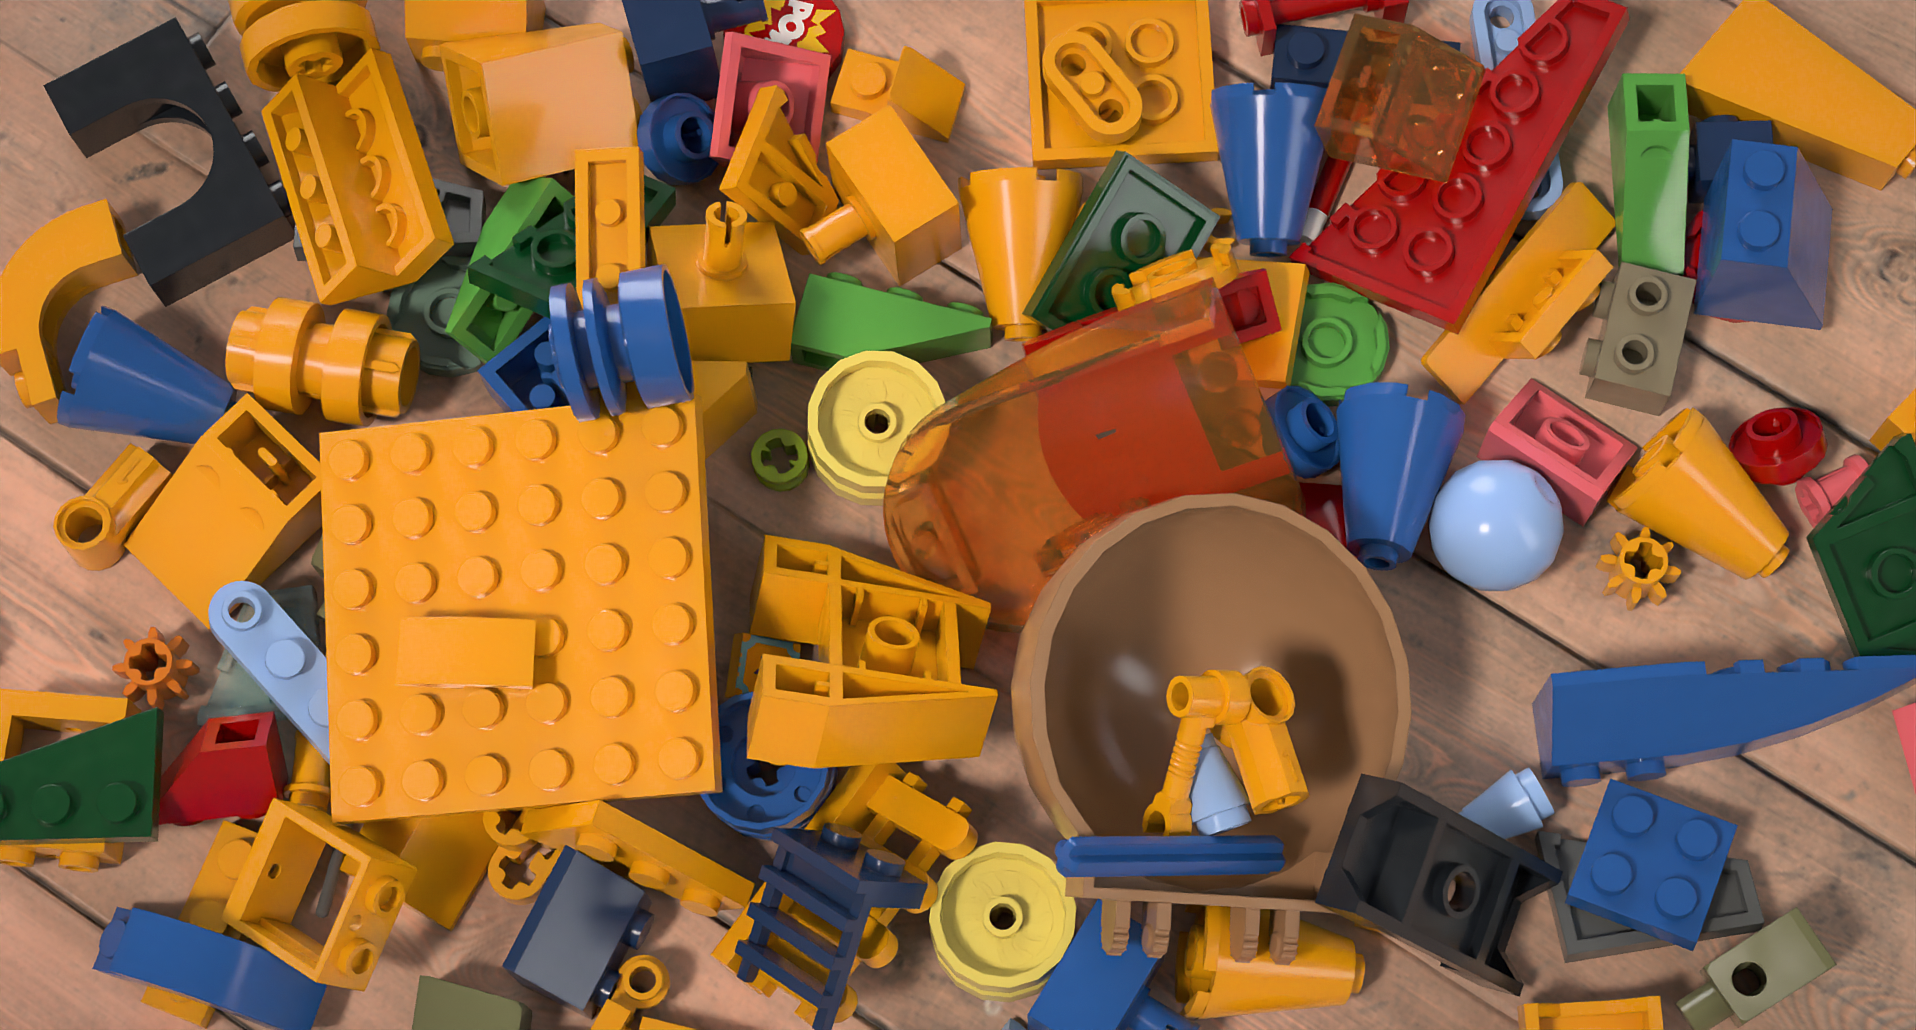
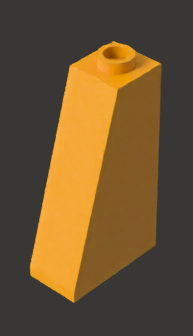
[1679,0,1916,191]

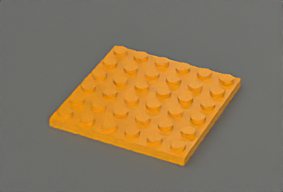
[319,392,722,825]

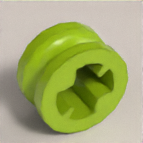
[751,428,810,492]

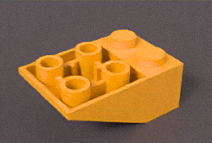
[124,393,322,632]

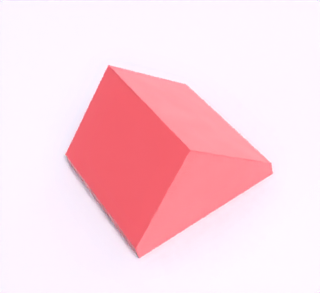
[709,32,831,168]
[1477,378,1638,527]

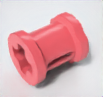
[1795,454,1869,528]

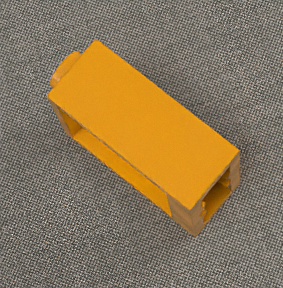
[0,688,143,873]
[220,798,418,992]

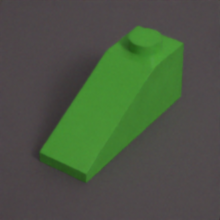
[445,177,573,364]

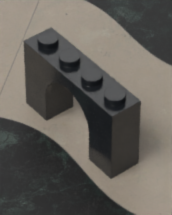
[43,17,294,307]

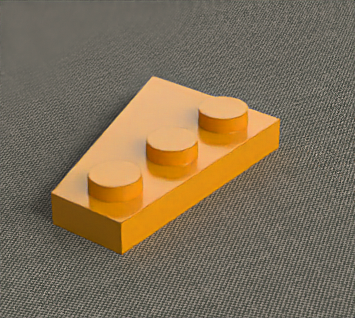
[520,800,755,917]

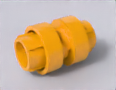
[225,297,420,427]

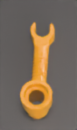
[1142,670,1251,836]

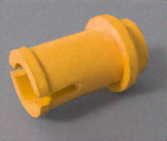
[283,730,331,813]

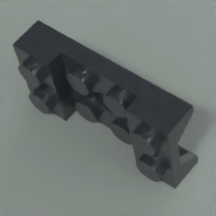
[1315,773,1563,997]

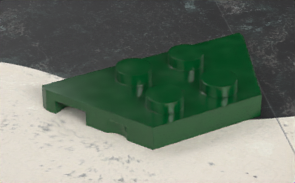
[1806,433,1916,657]

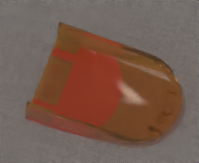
[883,277,1306,633]

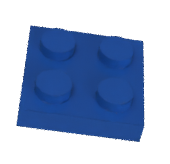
[1565,778,1738,951]

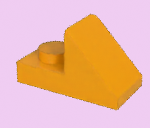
[830,46,966,143]

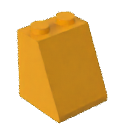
[439,23,642,186]

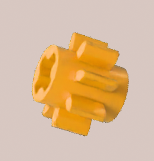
[1595,527,1681,611]

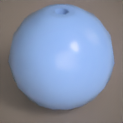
[1428,460,1564,591]

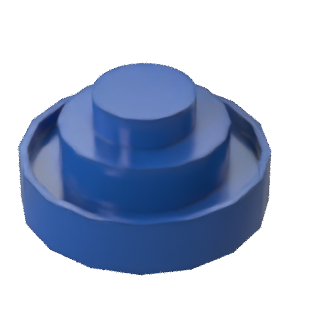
[637,93,719,185]
[1259,386,1340,479]

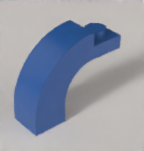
[92,907,327,1030]

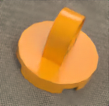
[1112,243,1240,366]

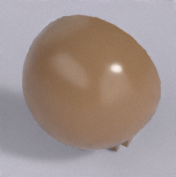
[1011,493,1412,965]

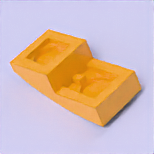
[395,617,536,689]

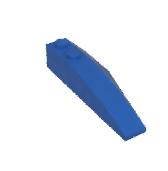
[1532,655,1916,787]

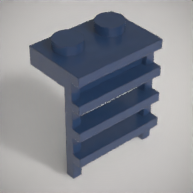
[735,823,928,1030]

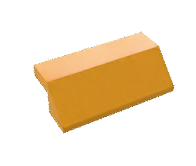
[261,48,454,305]

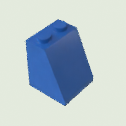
[1693,139,1833,330]

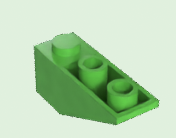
[1607,73,1690,276]
[791,272,993,371]

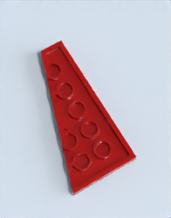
[1288,0,1630,335]

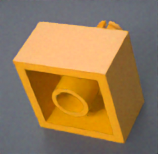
[799,104,962,287]
[646,201,796,363]

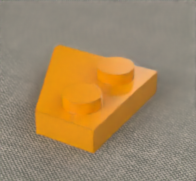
[719,85,839,255]

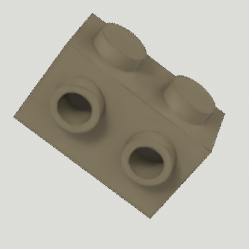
[1579,262,1697,416]

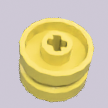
[807,351,947,506]
[929,841,1076,1003]

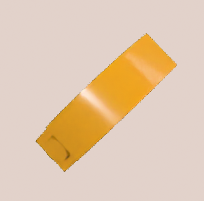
[0,199,138,424]

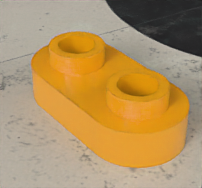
[1042,31,1143,144]

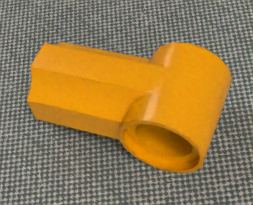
[53,443,173,571]
[1209,666,1310,815]

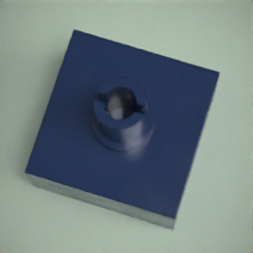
[622,0,768,103]

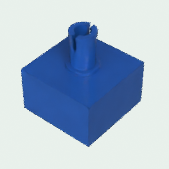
[1027,899,1201,1030]

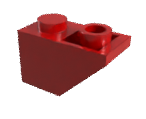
[159,711,289,826]

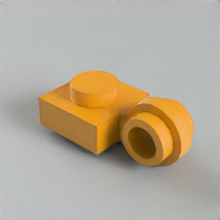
[590,955,670,1030]

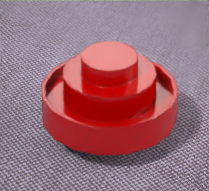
[1728,407,1828,486]

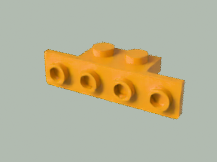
[1421,182,1616,405]

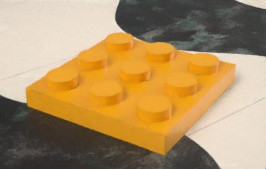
[1024,0,1219,170]

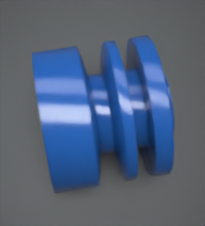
[549,264,694,423]
[700,692,839,841]

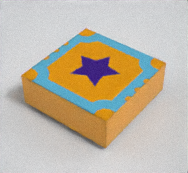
[725,632,801,699]

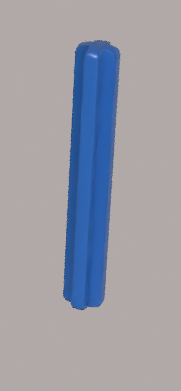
[1054,835,1286,877]

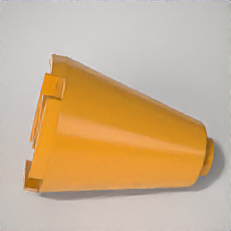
[958,167,1083,342]
[1606,407,1790,580]
[1175,904,1365,1020]

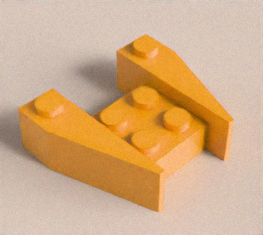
[747,535,998,768]

